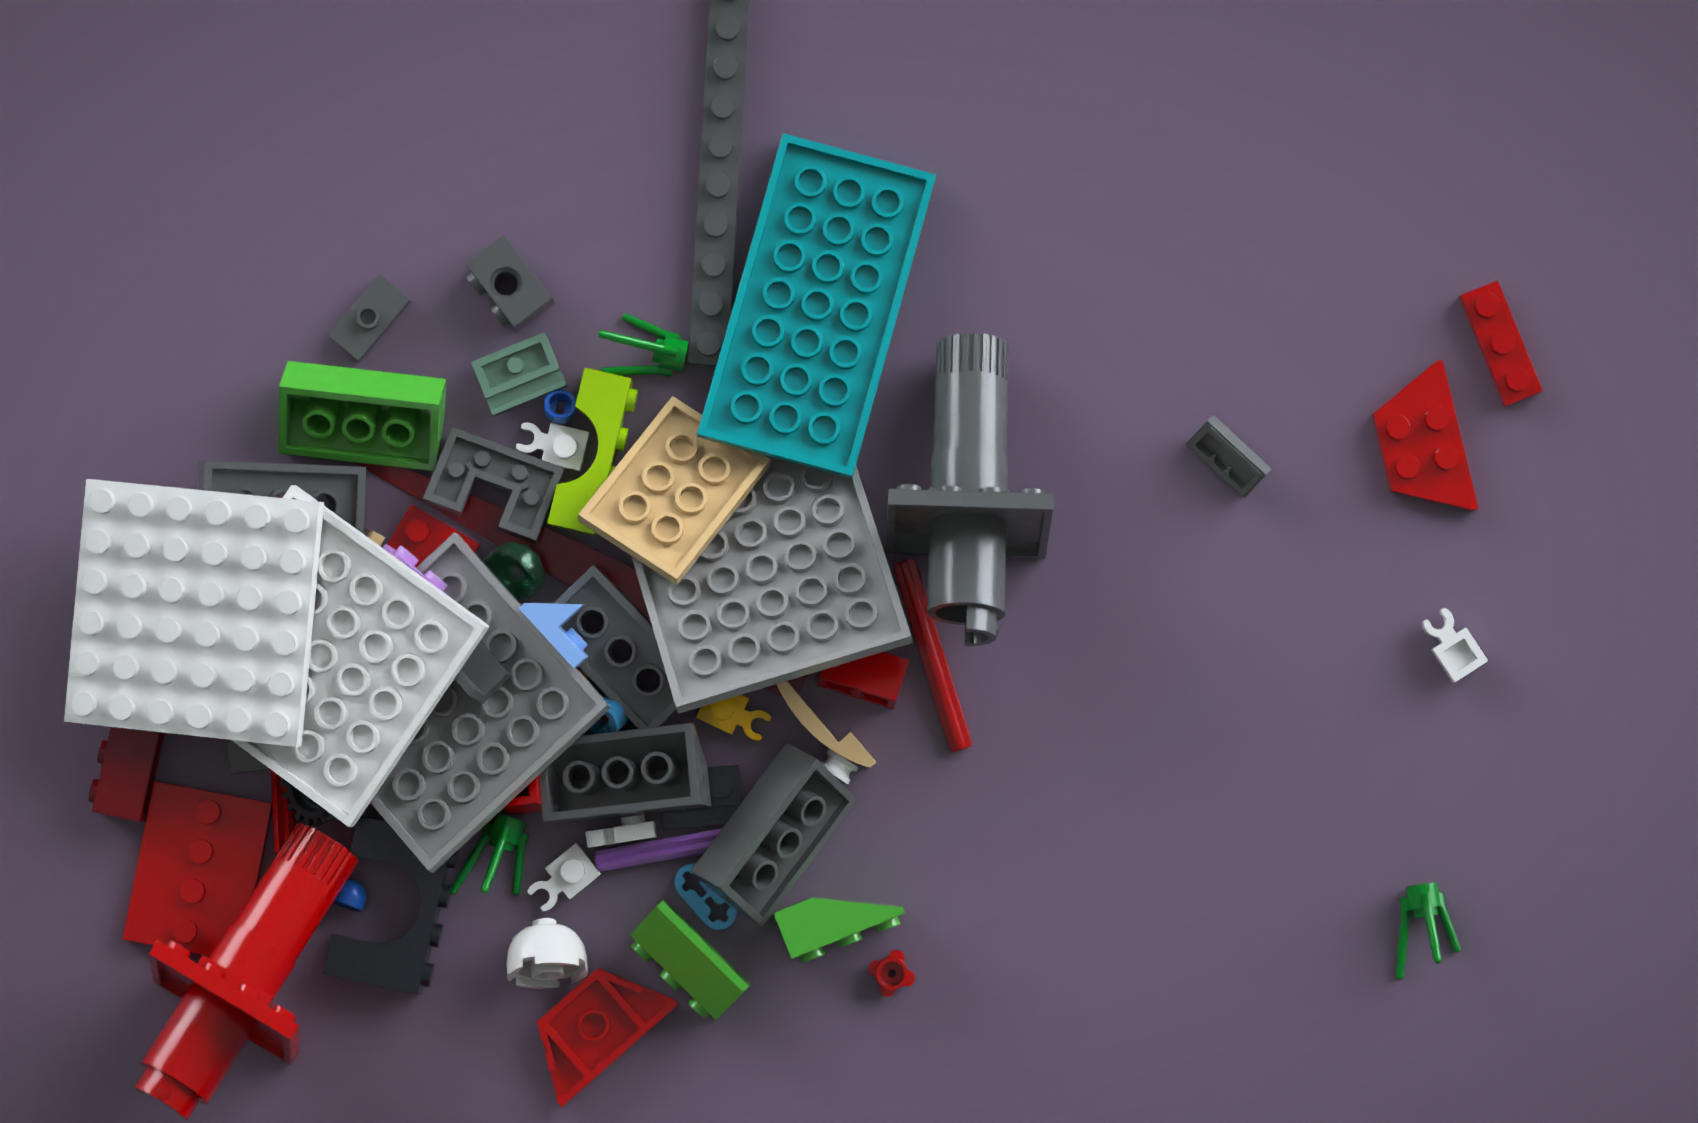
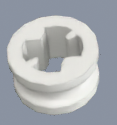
[821,749,859,784]

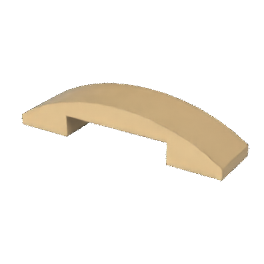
[777,681,876,768]

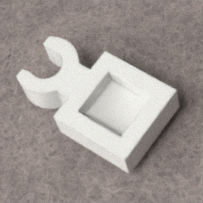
[516,422,590,472]
[1421,608,1488,683]
[585,815,657,848]
[527,843,602,912]

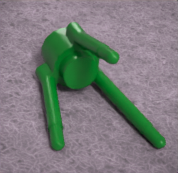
[598,313,689,377]
[451,813,529,896]
[1396,882,1460,980]

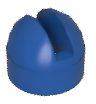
[544,389,576,424]
[333,880,367,912]

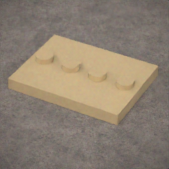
[578,396,771,585]

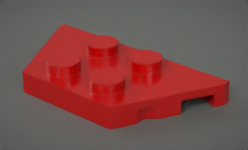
[1372,359,1479,511]
[537,968,679,1107]

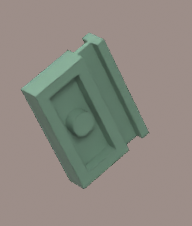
[471,332,568,417]

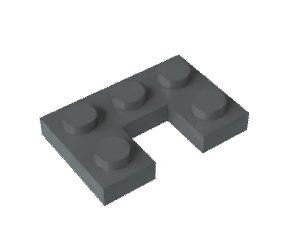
[423,427,564,544]

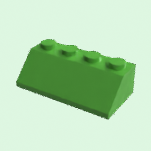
[278,361,446,471]

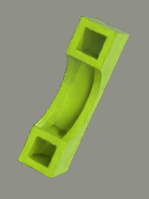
[548,367,638,537]

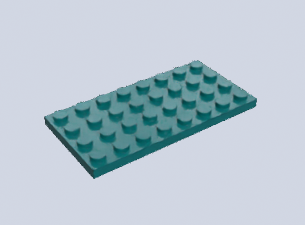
[697,133,936,479]

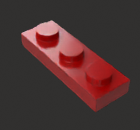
[1459,280,1543,407]

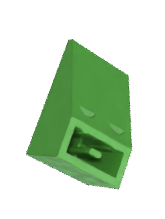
[773,897,905,963]

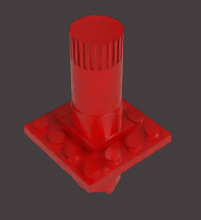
[134,823,359,1120]

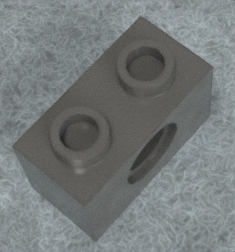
[466,235,555,331]

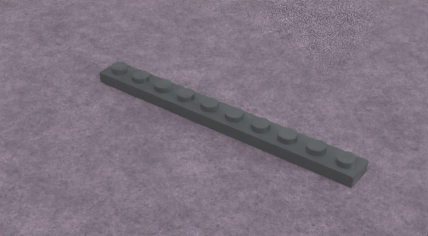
[688,0,750,366]

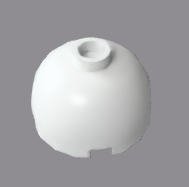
[506,918,588,989]

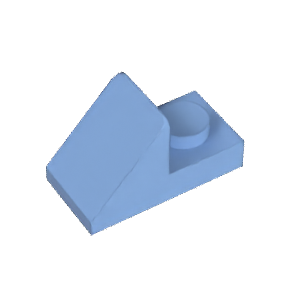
[518,603,589,668]

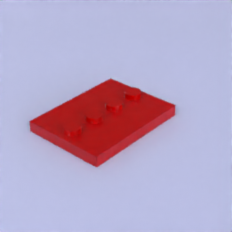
[122,781,272,956]

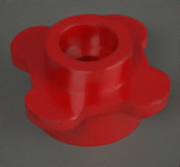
[868,950,915,997]

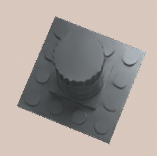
[886,333,1053,646]

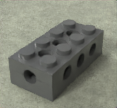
[197,460,366,534]
[554,565,677,729]

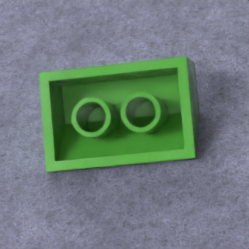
[630,900,751,1020]

